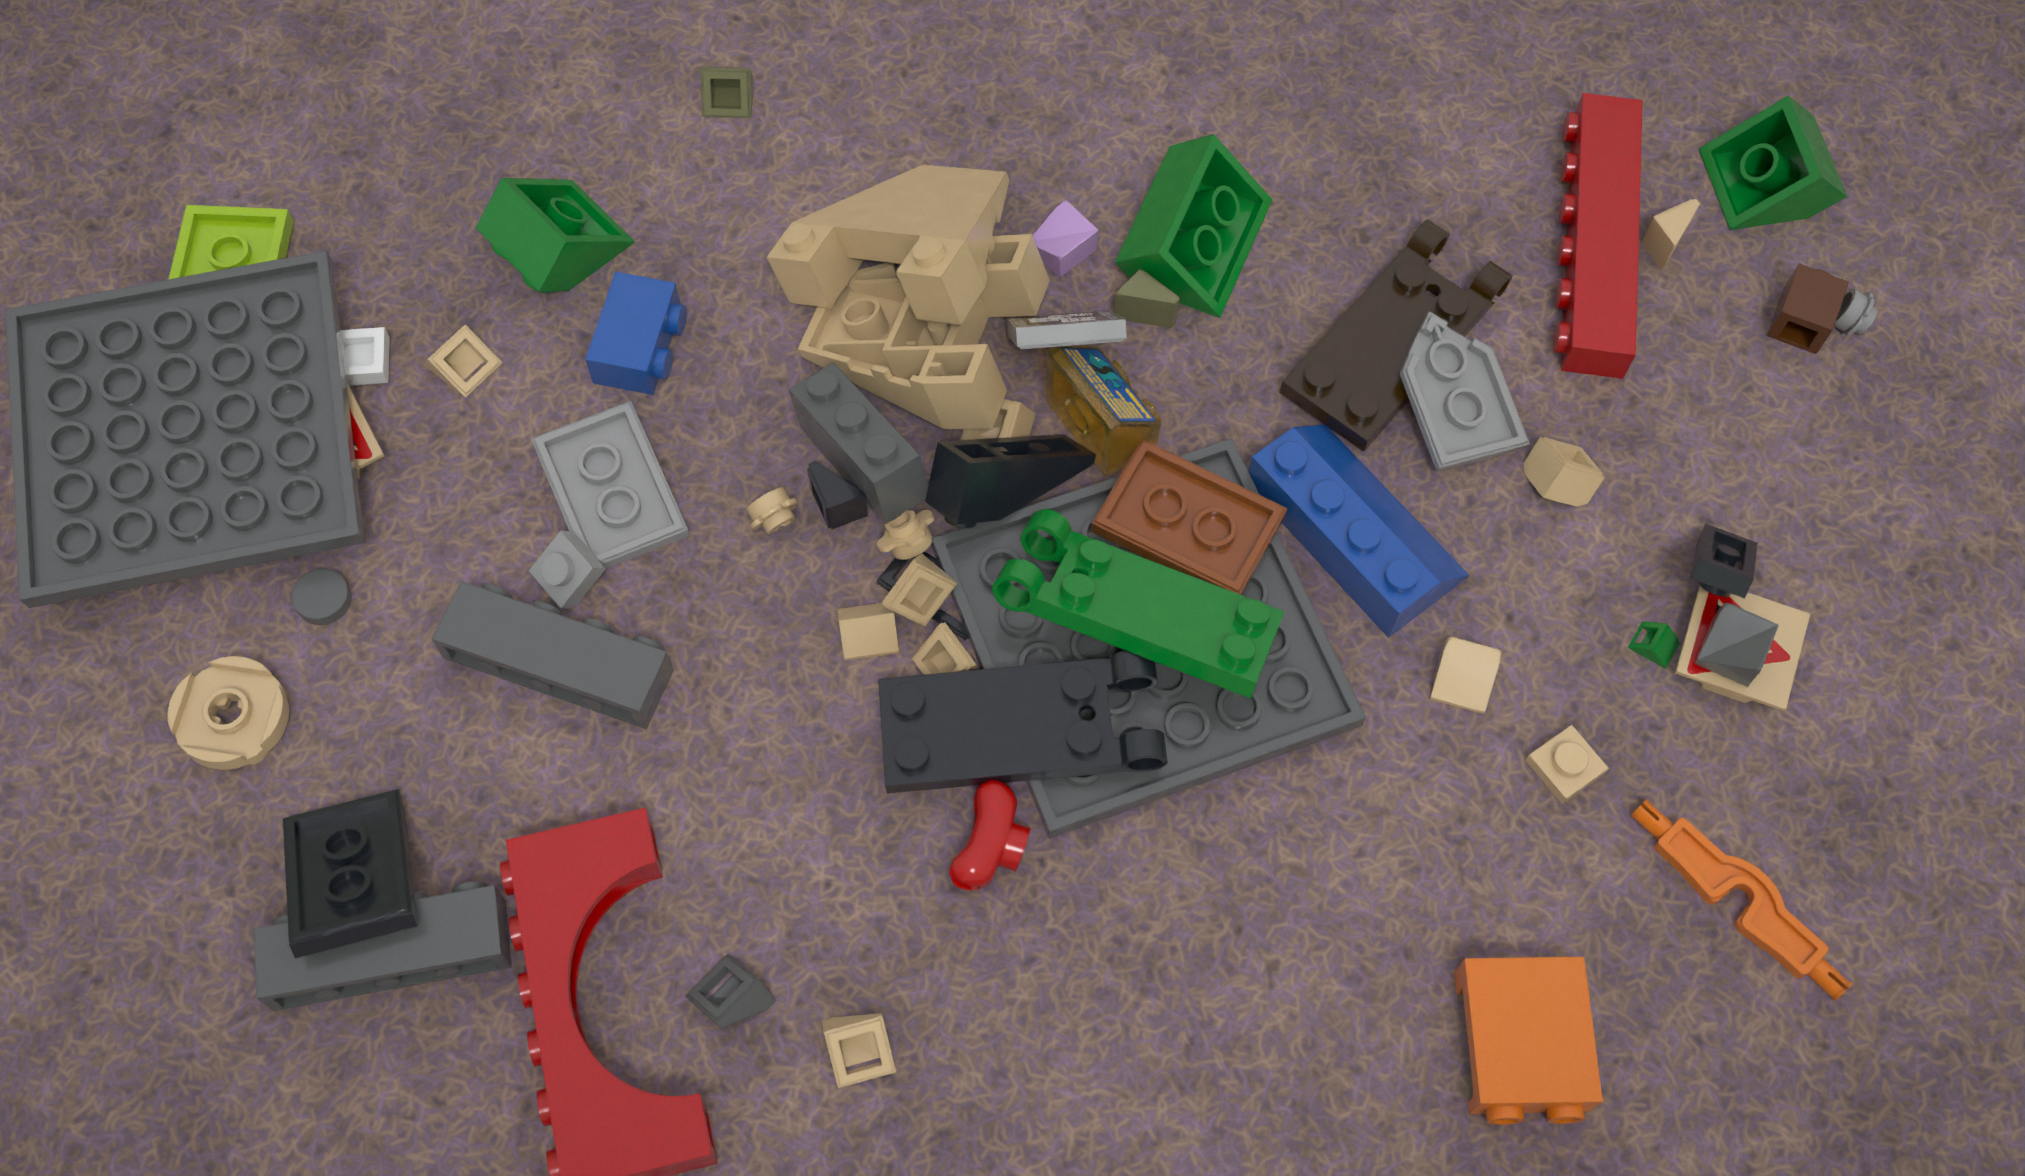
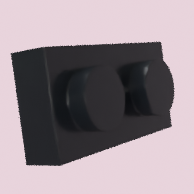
[1690,524,1758,598]

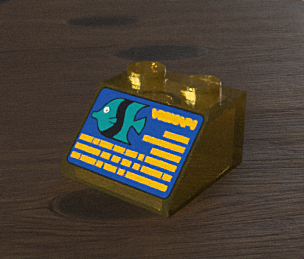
[1045,346,1161,478]

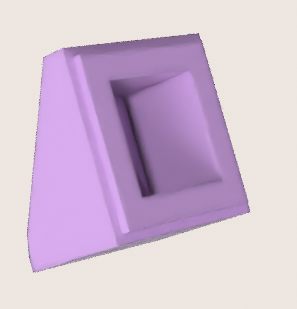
[1033,200,1099,278]

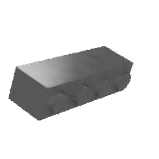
[432,581,673,730]
[253,882,512,1011]

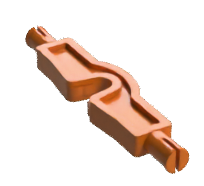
[1630,799,1852,1001]

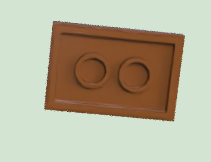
[1091,439,1288,595]

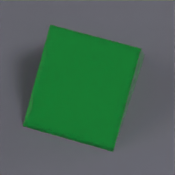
[1627,621,1681,669]

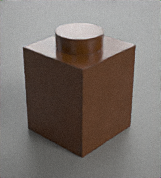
[1767,264,1849,354]

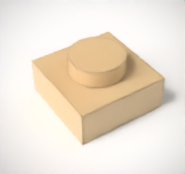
[1525,725,1609,804]

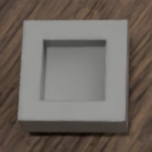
[528,531,606,609]

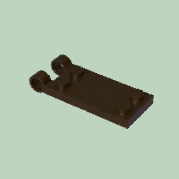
[1279,219,1513,451]

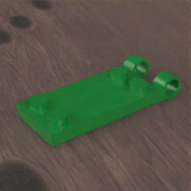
[992,509,1285,699]

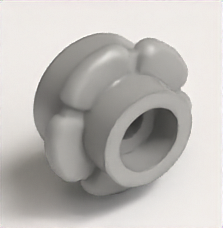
[1834,288,1878,337]

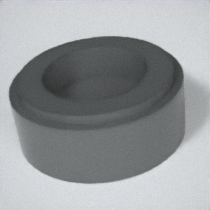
[292,569,352,625]

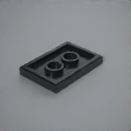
[283,789,418,959]

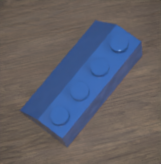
[1248,425,1469,638]

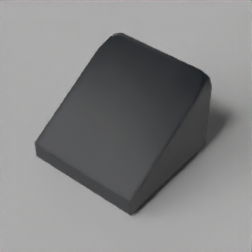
[807,461,868,530]

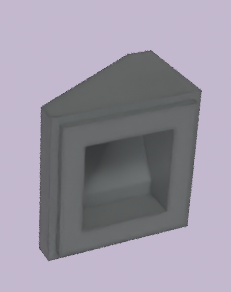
[685,954,776,1028]

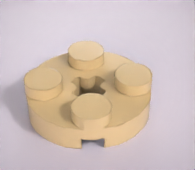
[167,656,289,770]

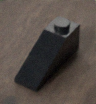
[925,434,1096,528]

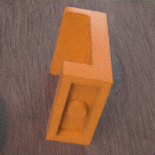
[1454,957,1603,1125]

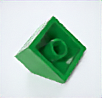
[1699,95,1848,230]
[476,178,635,293]

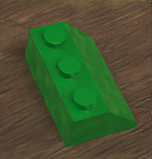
[1114,134,1273,318]

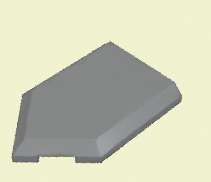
[1399,311,1530,472]

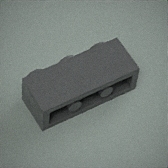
[788,362,928,524]

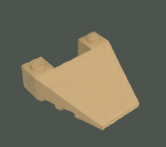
[767,165,1009,325]
[798,234,1050,429]

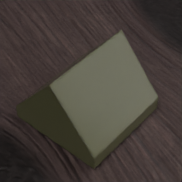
[700,67,754,118]

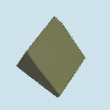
[1113,269,1180,328]

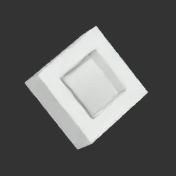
[340,327,390,386]

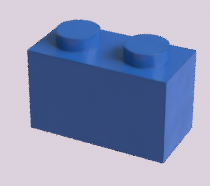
[585,272,687,395]

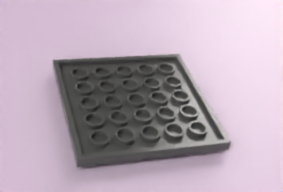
[5,251,365,608]
[931,438,1366,839]

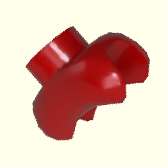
[949,780,1031,890]

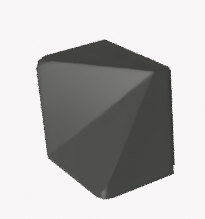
[1694,603,1779,687]

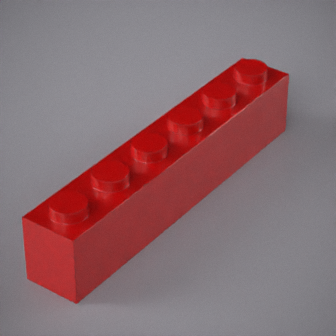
[1553,93,1643,379]

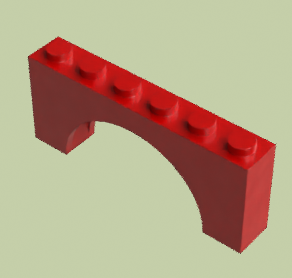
[500,808,718,1176]

